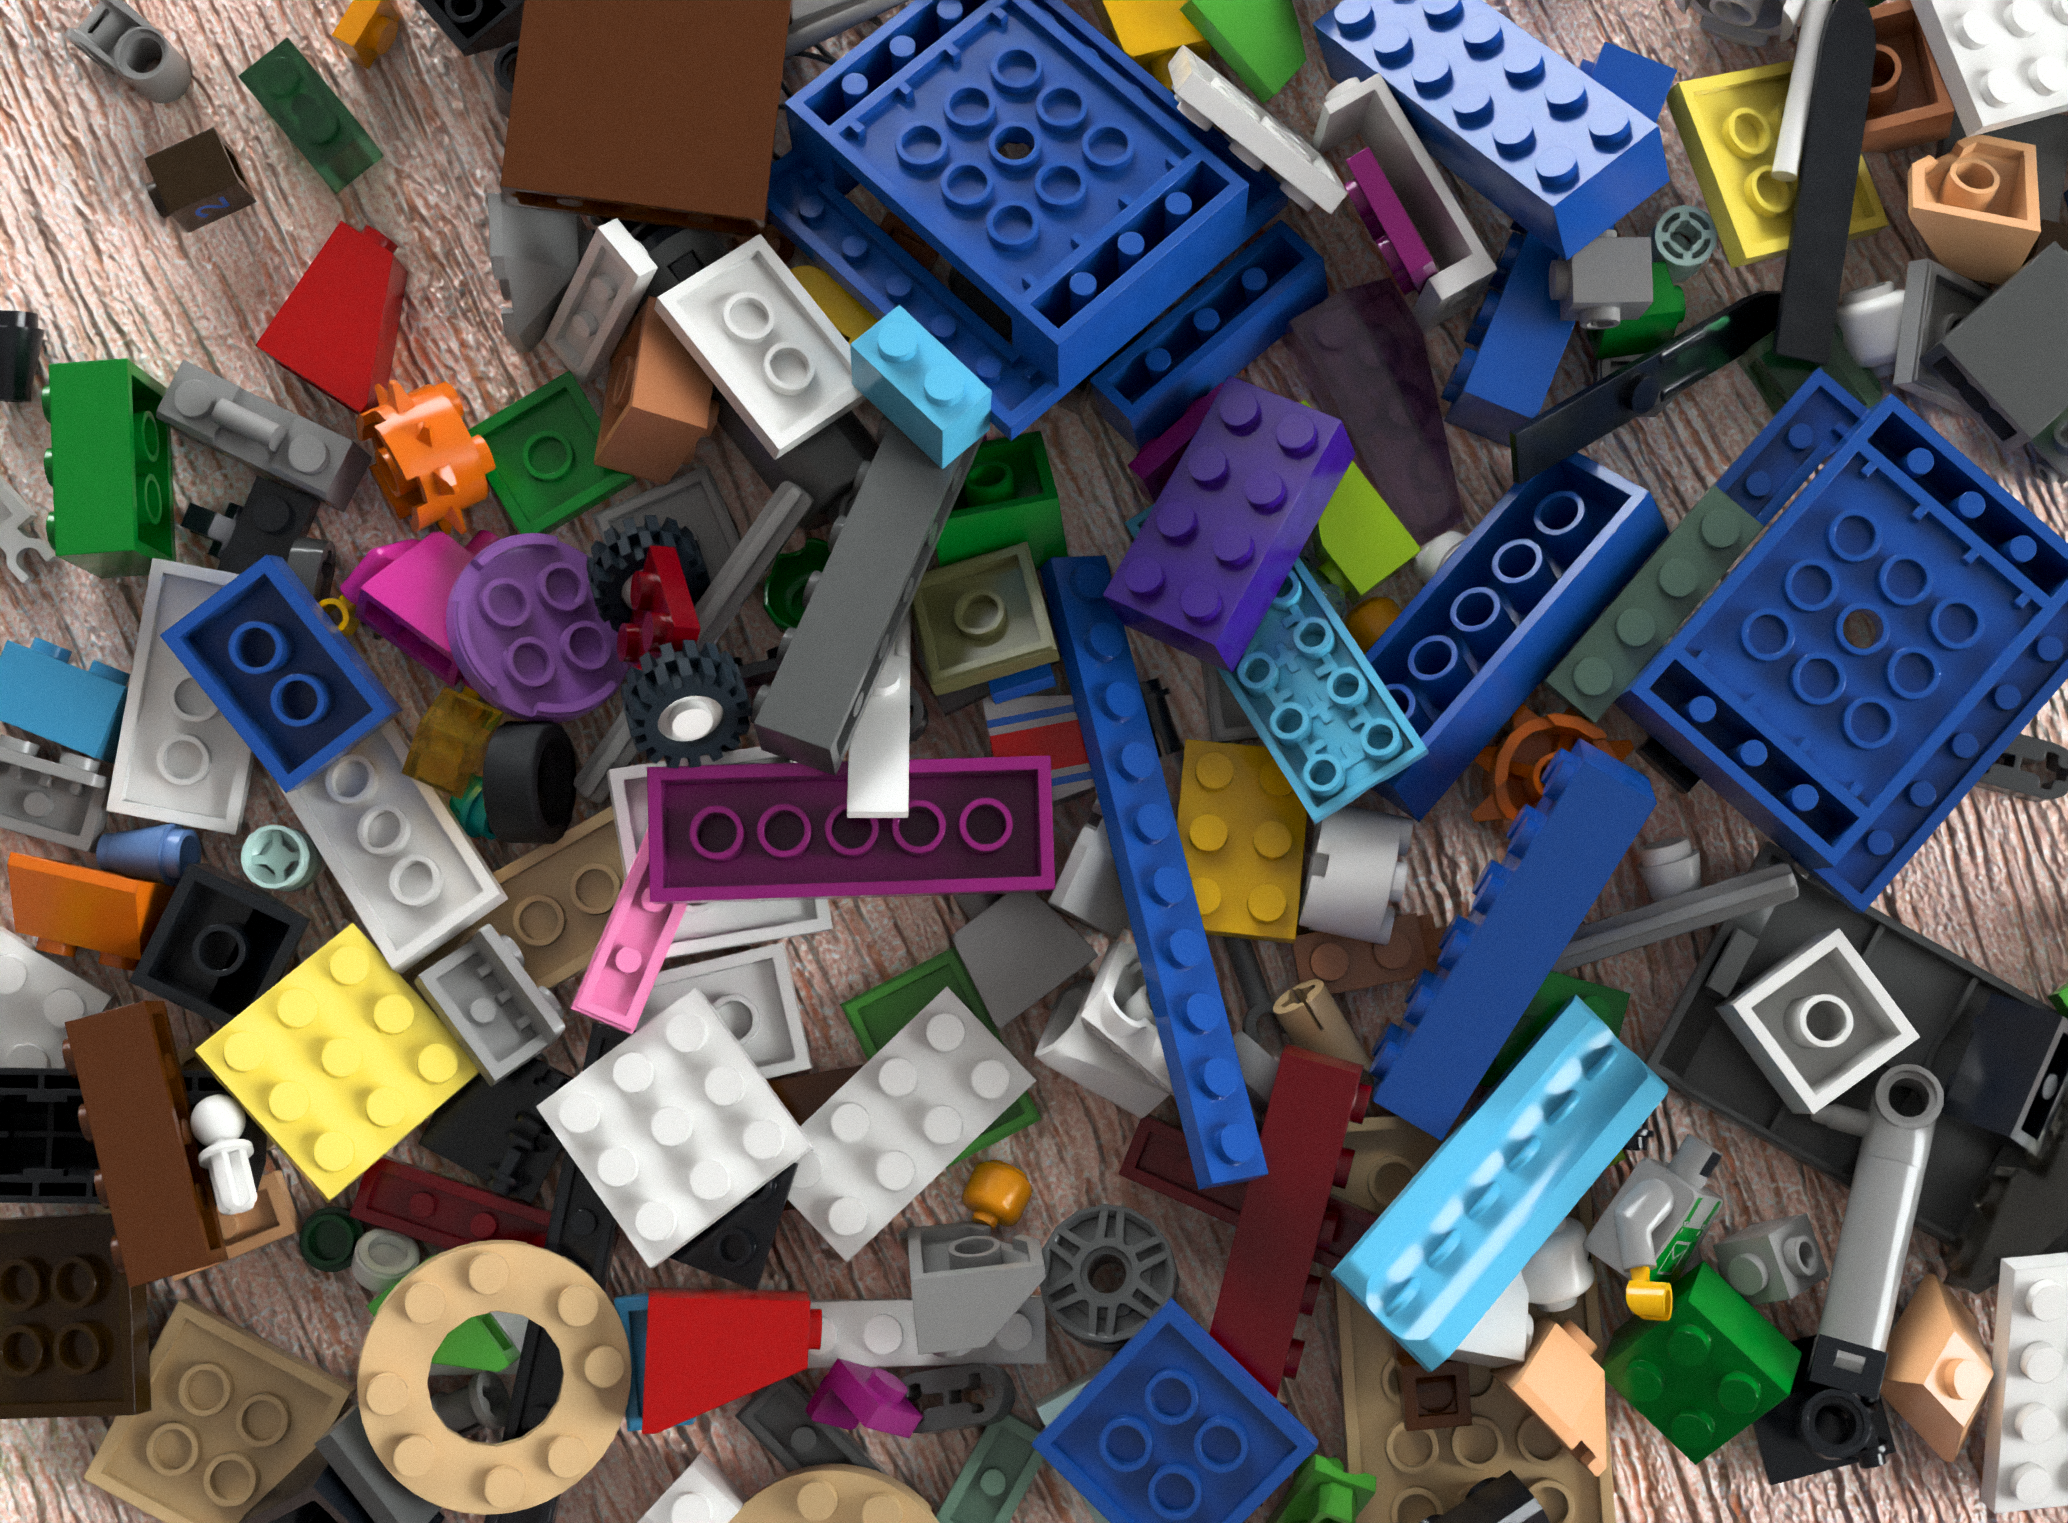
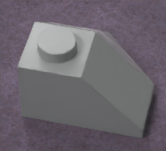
[488,193,595,353]
[1048,797,1132,940]
[907,1221,1046,1358]

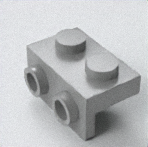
[0,734,112,854]
[414,923,566,1087]

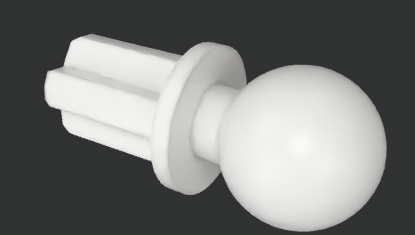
[190,1094,258,1215]

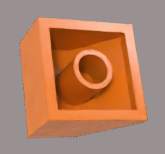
[7,852,176,971]

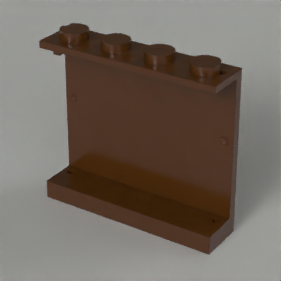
[500,0,793,239]

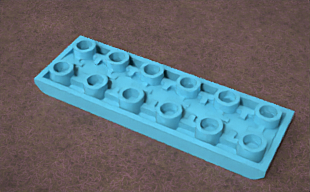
[1125,504,1429,824]
[1330,994,1669,1372]

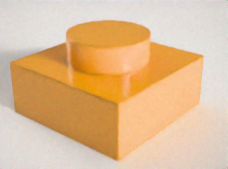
[332,0,400,70]

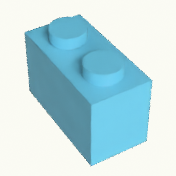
[850,305,992,469]

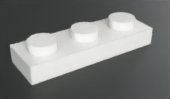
[543,218,658,385]

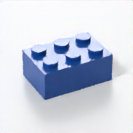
[160,554,403,793]

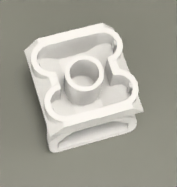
[1034,940,1174,1119]

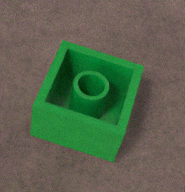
[1600,1260,1802,1465]

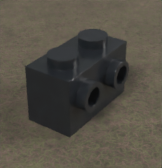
[1940,993,2068,1157]

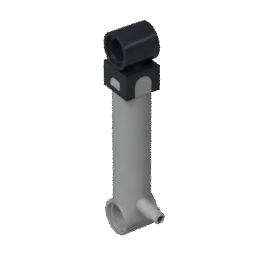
[1796,1064,1944,1460]

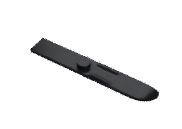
[1771,0,1876,366]
[1509,291,1781,485]

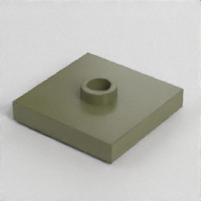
[911,541,1060,697]

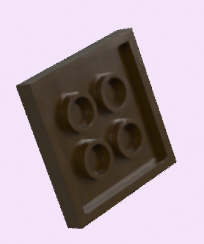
[0,1212,152,1419]

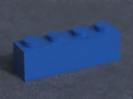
[1089,219,1329,452]

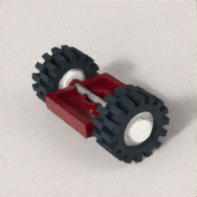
[586,515,752,769]

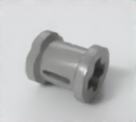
[430,1371,511,1438]

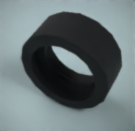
[482,721,576,844]

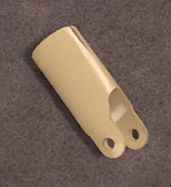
[1273,979,1375,1085]

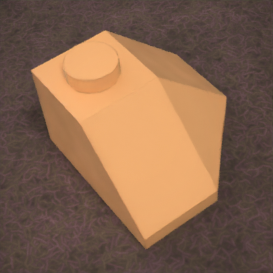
[1908,134,2041,285]
[1880,1274,1994,1462]
[1489,1316,1606,1477]

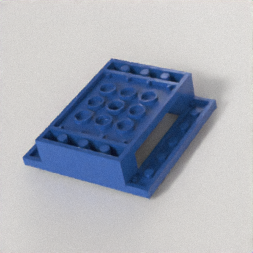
[768,0,1289,441]
[1562,368,2068,913]

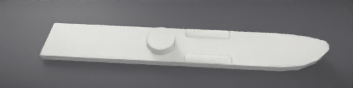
[847,605,911,818]

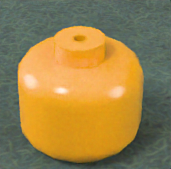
[1344,597,1402,655]
[962,1159,1032,1230]

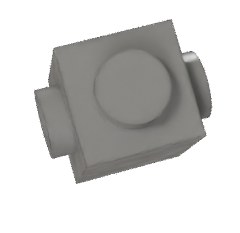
[1549,229,1653,330]
[1713,1213,1829,1306]

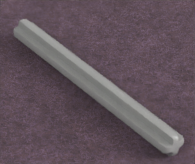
[573,480,814,803]

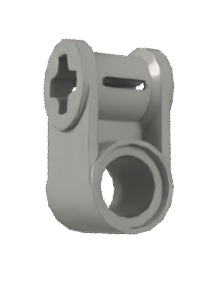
[63,0,192,103]

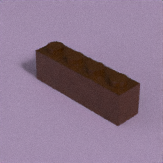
[62,1000,228,1288]

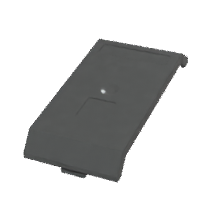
[1644,841,2068,1275]

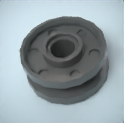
[1039,1204,1180,1352]

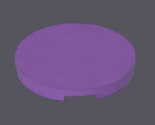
[446,533,628,723]

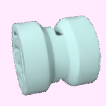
[1646,205,1718,284]
[241,824,322,892]

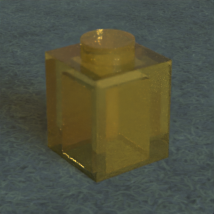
[401,687,504,799]

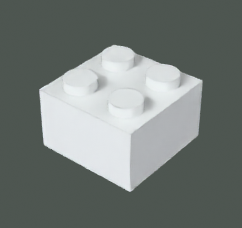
[1715,928,1920,1114]

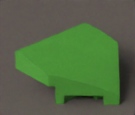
[1179,0,1307,104]

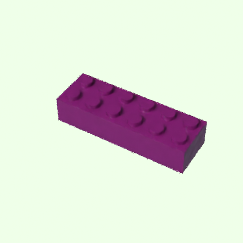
[647,756,1055,904]

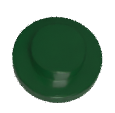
[299,1206,366,1272]

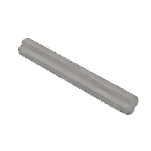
[1551,862,1799,973]

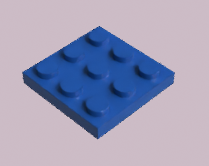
[1031,1297,1318,1523]

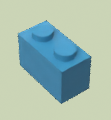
[0,637,131,764]

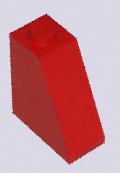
[255,221,408,415]
[642,1287,822,1434]

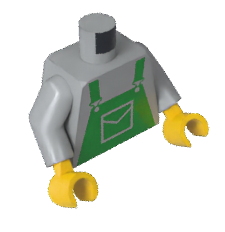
[1583,1134,1724,1321]

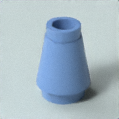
[96,823,201,886]

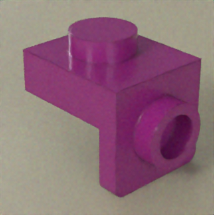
[805,1358,923,1438]

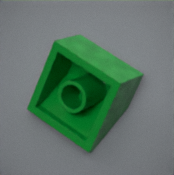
[936,430,1068,570]

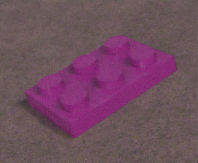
[1343,146,1438,296]

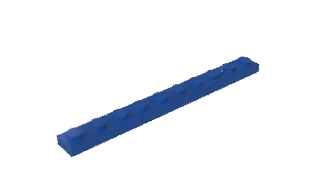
[1039,555,1269,1190]

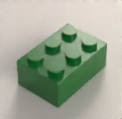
[41,358,176,579]

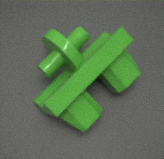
[1266,1454,1376,1523]

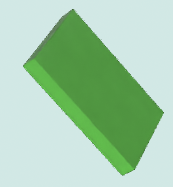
[840,947,1041,1168]

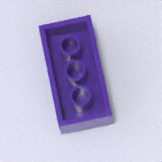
[1103,375,1355,673]

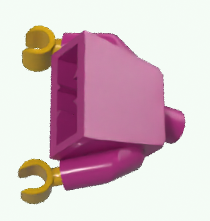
[318,530,500,730]

